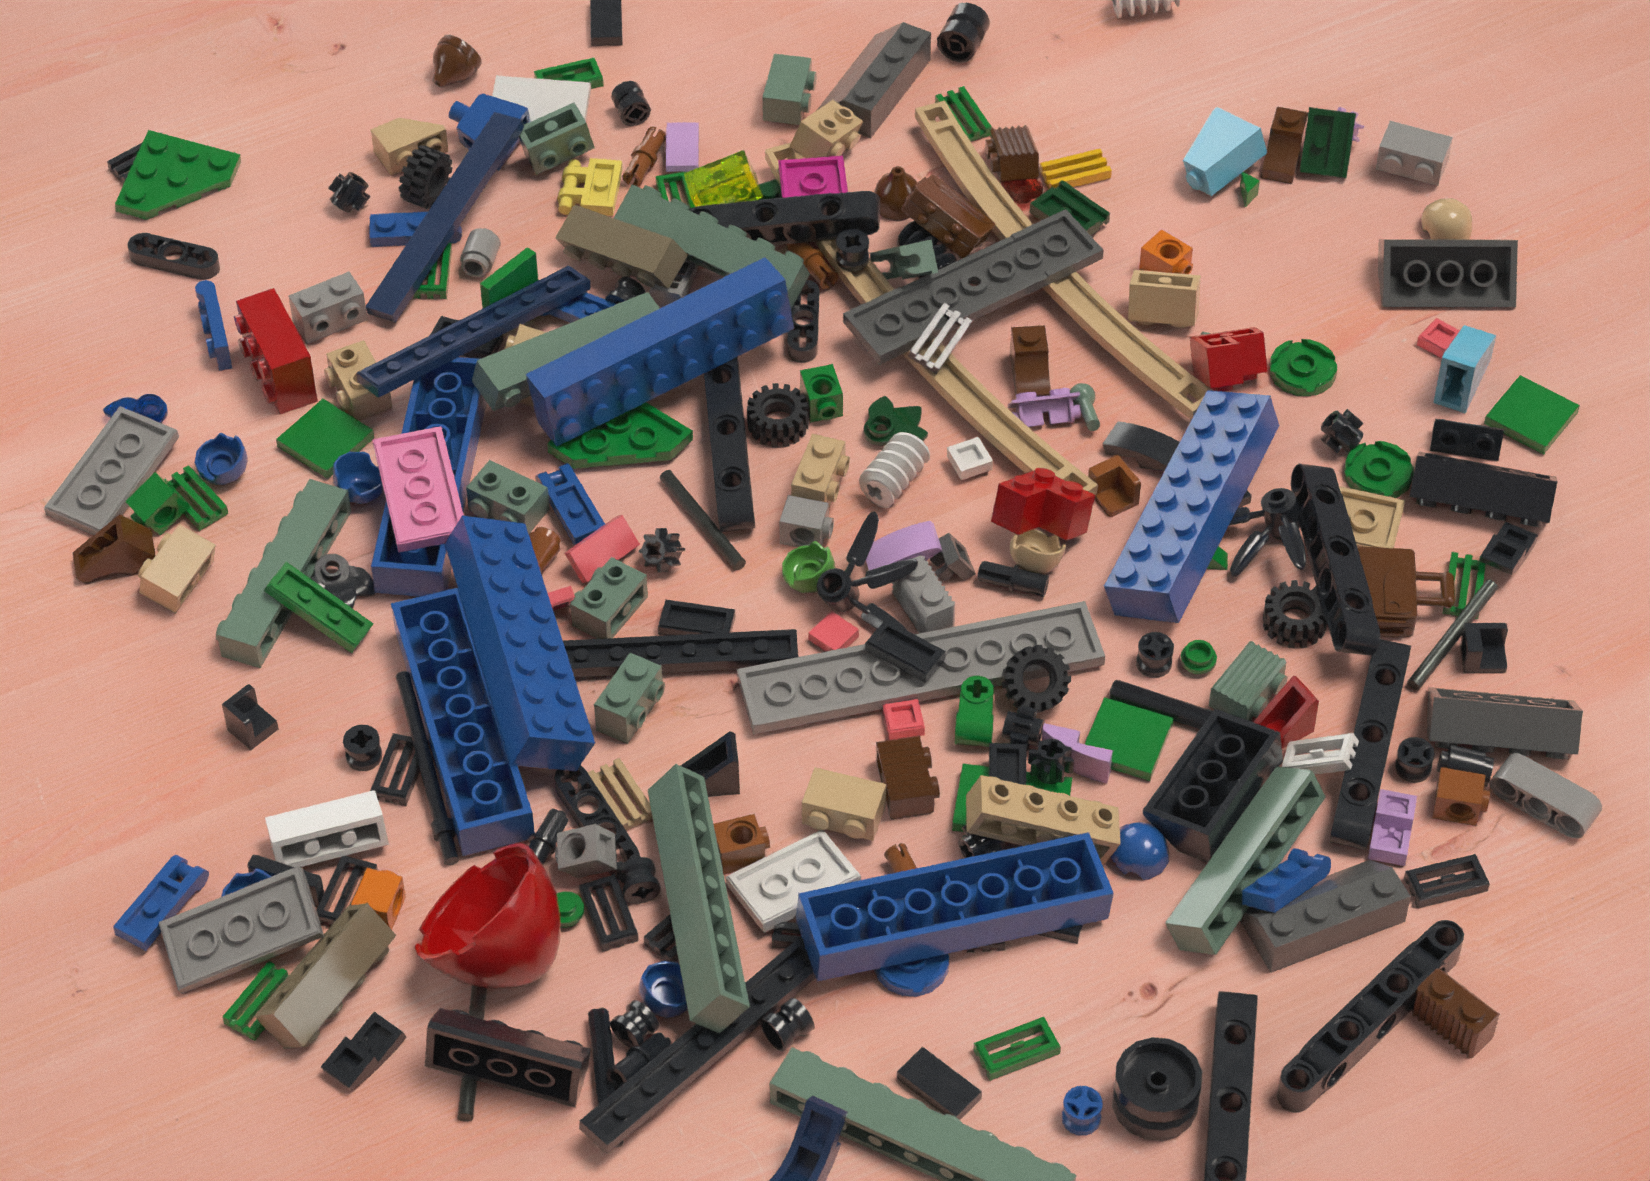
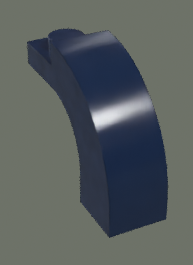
[769,1096,848,1181]

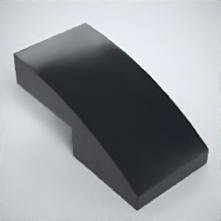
[1103,421,1180,471]
[1479,521,1538,575]
[321,1012,407,1090]

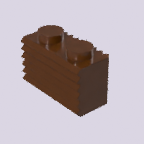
[985,125,1039,182]
[876,735,940,820]
[1412,968,1500,1058]

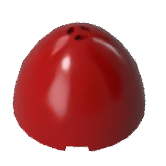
[415,843,561,989]

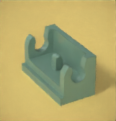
[870,240,938,280]

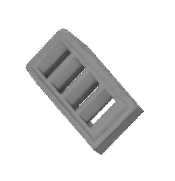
[649,260,699,308]

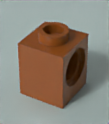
[1432,767,1490,826]
[714,814,770,875]

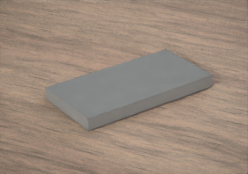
[44,406,179,535]
[159,865,324,994]

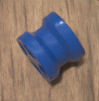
[1062,1086,1103,1136]

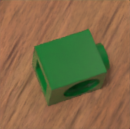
[800,364,843,423]
[125,472,190,536]

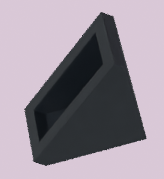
[680,731,740,797]

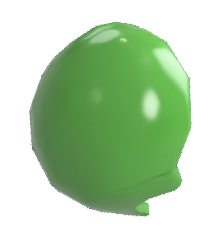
[782,541,835,593]

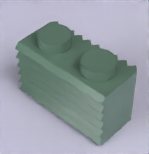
[1209,641,1288,721]

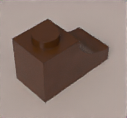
[1261,106,1308,184]
[1010,325,1051,397]
[72,514,156,584]

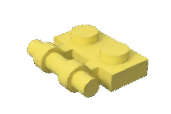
[557,158,623,216]

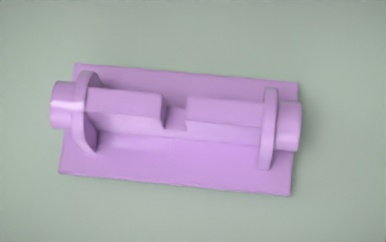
[1008,388,1081,427]

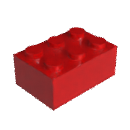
[234,288,318,414]

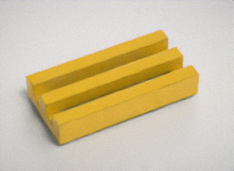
[1039,148,1112,189]

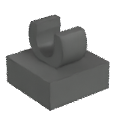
[930,533,976,581]

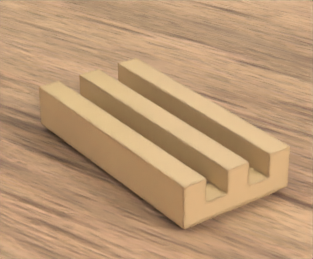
[588,758,653,831]

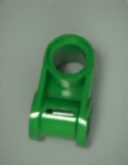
[955,675,994,747]

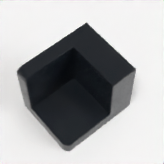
[1460,623,1508,673]
[222,684,279,750]

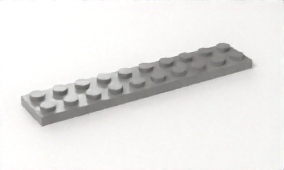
[737,601,1105,734]

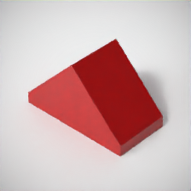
[1253,675,1319,749]

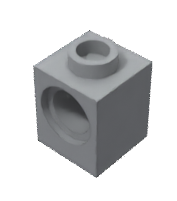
[779,495,834,547]
[555,824,617,878]

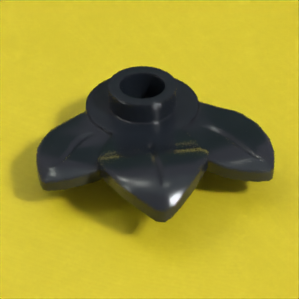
[311,554,375,608]

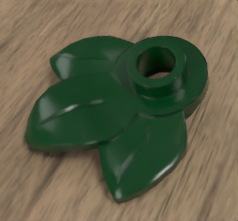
[864,396,928,446]

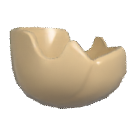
[1421,198,1472,239]
[1010,529,1066,574]

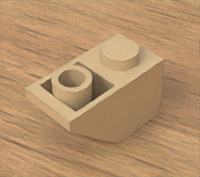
[371,118,448,176]

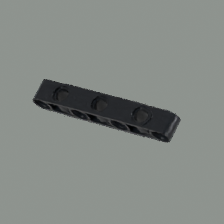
[689,191,880,245]
[704,357,755,532]
[1290,463,1380,656]
[1329,639,1411,850]
[1277,920,1464,1113]
[1204,991,1258,1181]

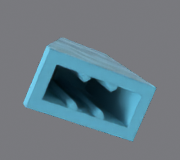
[1183,107,1267,196]
[1433,325,1496,413]

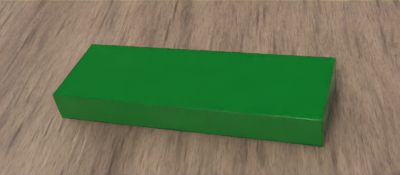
[264,562,374,653]

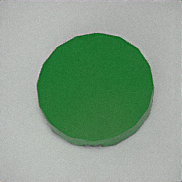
[1270,339,1337,397]
[1344,441,1414,498]

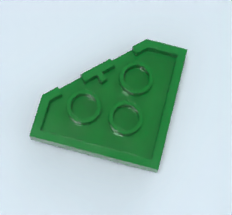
[115,130,241,220]
[547,402,693,469]

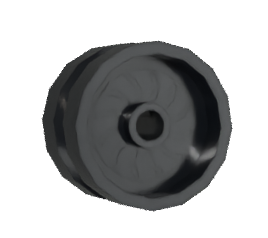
[1112,1037,1202,1141]

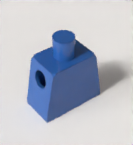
[448,94,531,171]

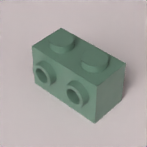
[762,53,817,125]
[519,102,595,175]
[466,460,550,534]
[570,557,648,639]
[594,653,665,744]

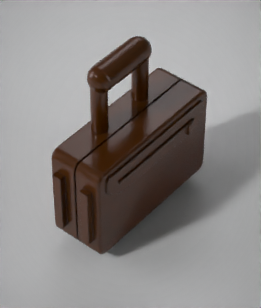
[901,175,996,259]
[1358,546,1455,637]

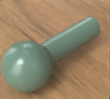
[1070,383,1100,431]

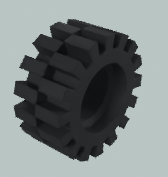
[399,145,452,209]
[747,383,809,448]
[1263,580,1327,648]
[1002,645,1071,713]

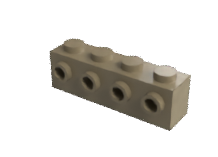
[555,204,688,289]
[255,903,396,1049]

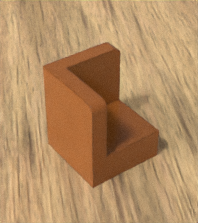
[1088,455,1141,517]

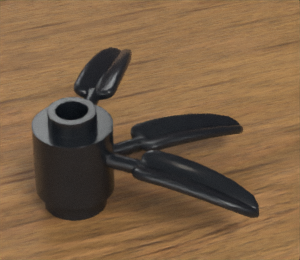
[1229,488,1306,578]
[817,511,918,630]

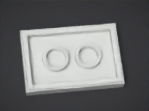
[492,76,591,121]
[725,830,861,933]

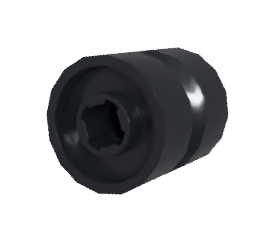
[937,2,990,62]

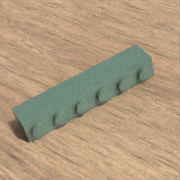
[614,184,810,308]
[472,292,660,411]
[216,479,351,668]
[1165,767,1326,955]

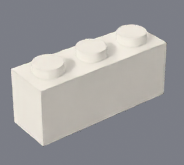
[265,790,389,867]

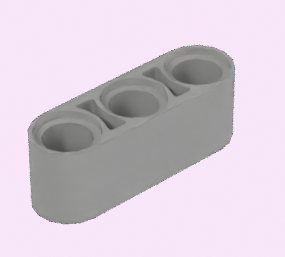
[1490,753,1602,839]

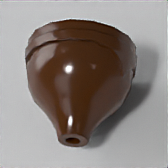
[433,35,482,88]
[874,166,918,221]

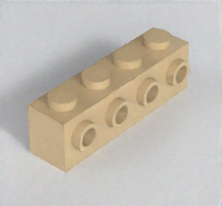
[966,775,1120,864]

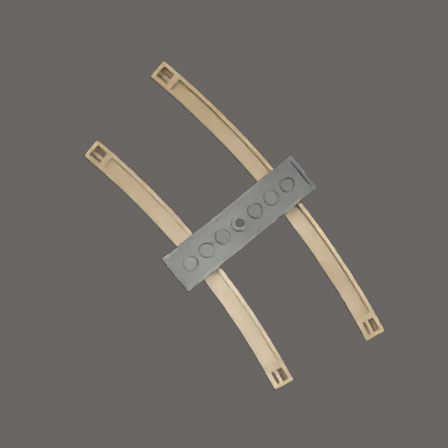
[765,101,1212,495]

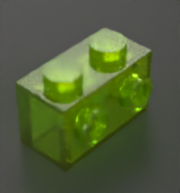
[684,150,763,207]

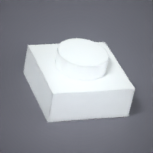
[947,437,993,480]

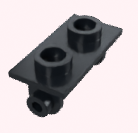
[1430,419,1504,461]

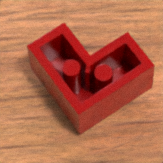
[1189,327,1268,392]
[991,468,1095,541]

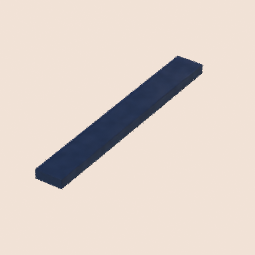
[366,112,525,322]
[356,265,591,398]

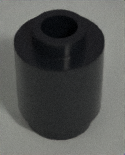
[1437,745,1494,787]

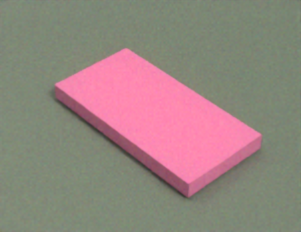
[372,426,464,553]

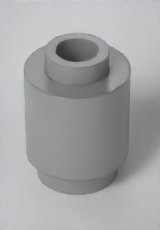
[460,228,501,278]

